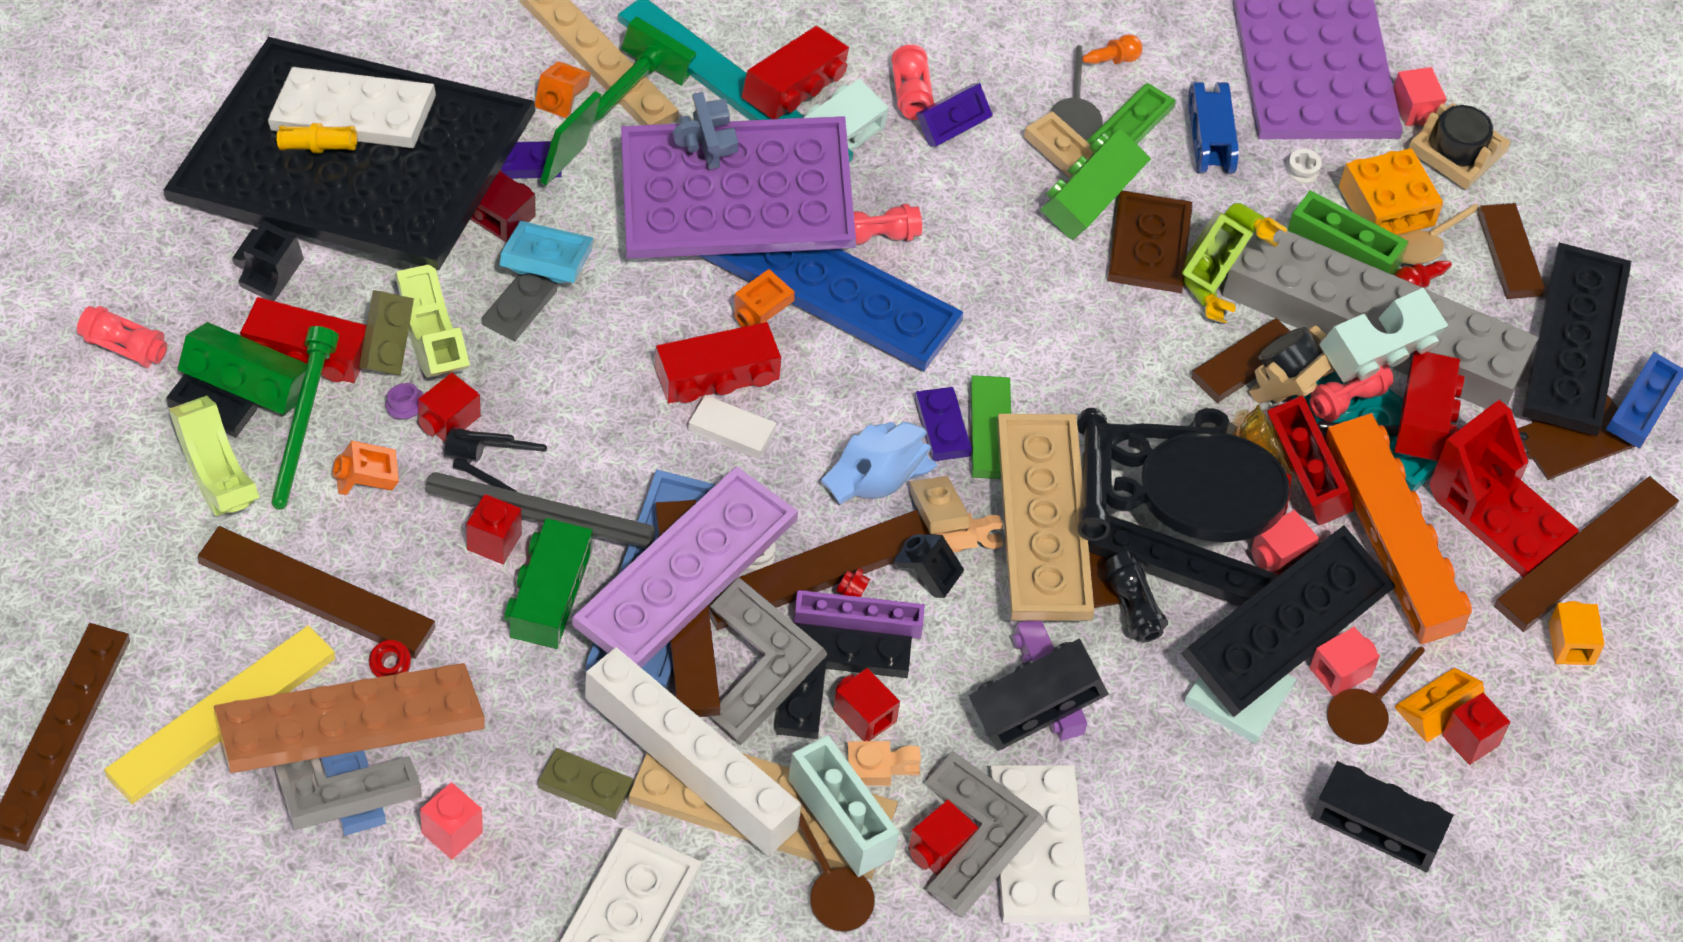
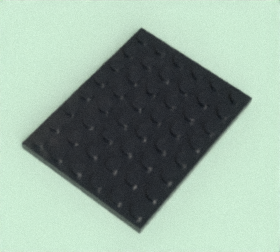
[163,37,536,271]

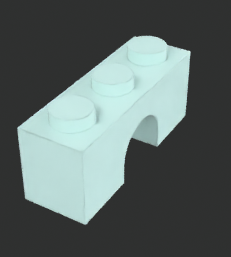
[1319,288,1448,383]

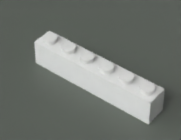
[585,647,801,856]

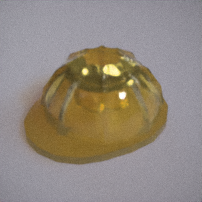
[1239,404,1292,474]

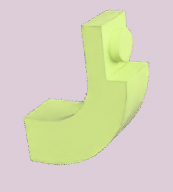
[395,264,470,378]
[169,396,260,516]

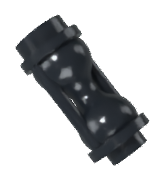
[1105,551,1168,642]

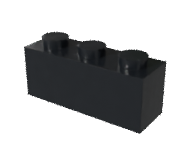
[968,638,1109,751]
[1311,761,1454,873]

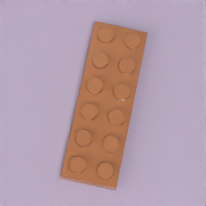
[214,663,485,774]

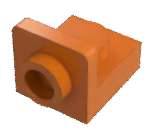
[535,61,591,118]
[734,269,795,327]
[332,440,399,495]

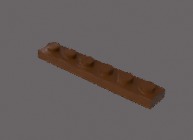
[0,622,130,852]

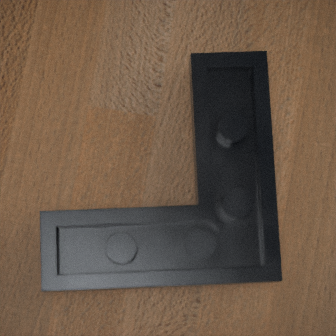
[776,622,912,739]

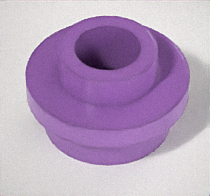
[386,383,423,419]

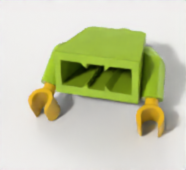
[1182,203,1287,324]

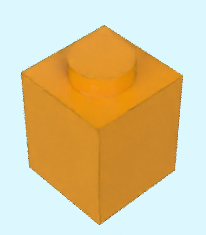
[1548,601,1605,665]

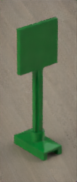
[540,16,697,185]

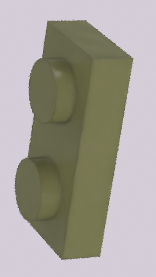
[359,290,414,375]
[538,748,634,820]

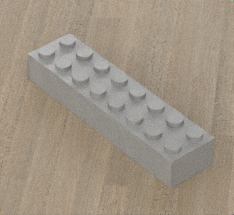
[1222,230,1538,409]

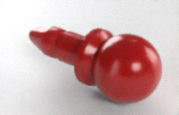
[1394,260,1452,288]

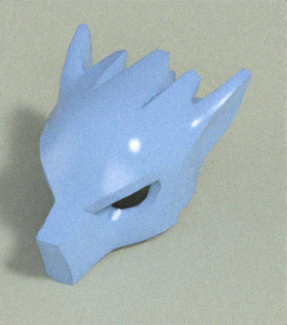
[821,422,938,504]

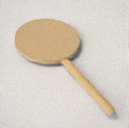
[1397,204,1479,264]

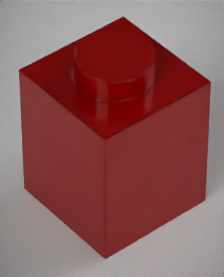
[418,372,481,442]
[466,494,522,565]
[833,668,900,741]
[1442,692,1511,765]
[909,800,979,876]

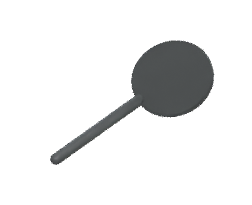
[1050,45,1103,141]

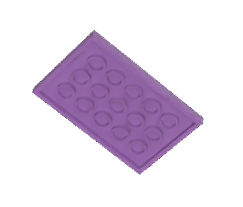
[1233,0,1403,139]
[621,116,856,259]

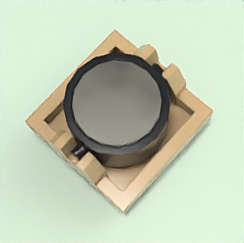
[1408,103,1511,190]
[1249,325,1335,403]

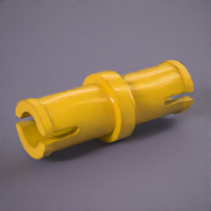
[277,123,357,153]

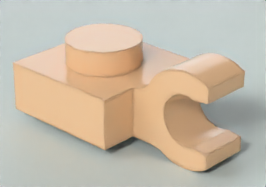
[933,513,1003,552]
[848,741,921,786]

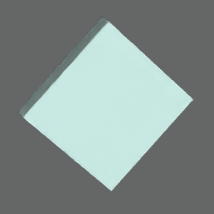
[1184,674,1297,744]

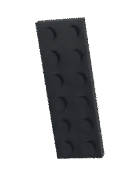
[1522,242,1632,436]
[1181,525,1396,717]

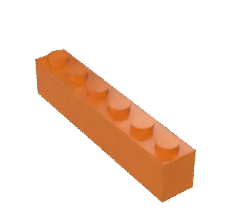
[1325,413,1472,645]

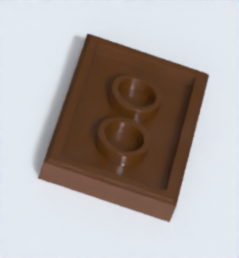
[1107,190,1193,293]

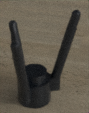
[444,427,547,492]

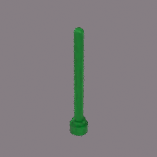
[271,326,339,510]

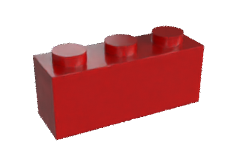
[741,25,850,119]
[240,297,367,384]
[655,322,782,404]
[1394,350,1465,461]
[1267,395,1355,525]

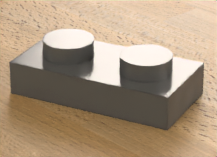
[482,273,557,342]

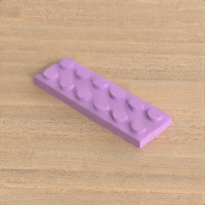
[572,466,798,668]

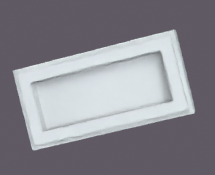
[688,395,776,459]

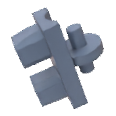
[673,92,738,170]

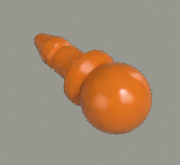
[1082,34,1143,64]

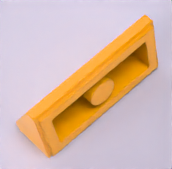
[1395,668,1485,743]

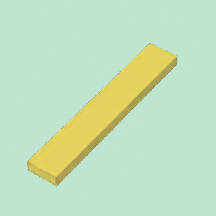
[104,625,335,804]

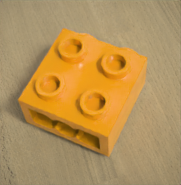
[1339,148,1443,235]

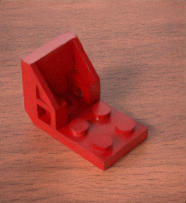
[1429,399,1580,578]

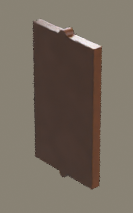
[1518,394,1636,480]

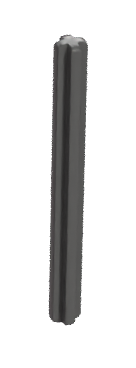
[426,472,655,549]

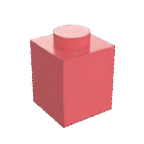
[1393,67,1447,126]
[1251,510,1319,575]
[1309,626,1380,697]
[420,782,483,860]

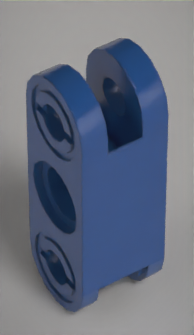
[1188,81,1239,174]

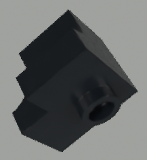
[232,220,304,301]

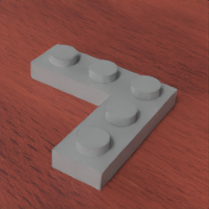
[710,577,827,745]
[926,751,1046,918]
[274,756,422,830]

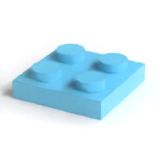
[499,221,593,283]

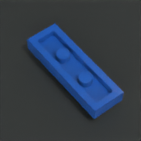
[1606,352,1683,449]

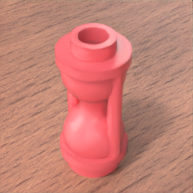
[891,45,934,120]
[854,204,922,245]
[77,306,167,368]
[1310,364,1393,422]

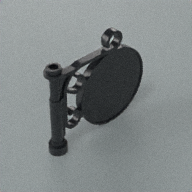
[1077,408,1290,542]

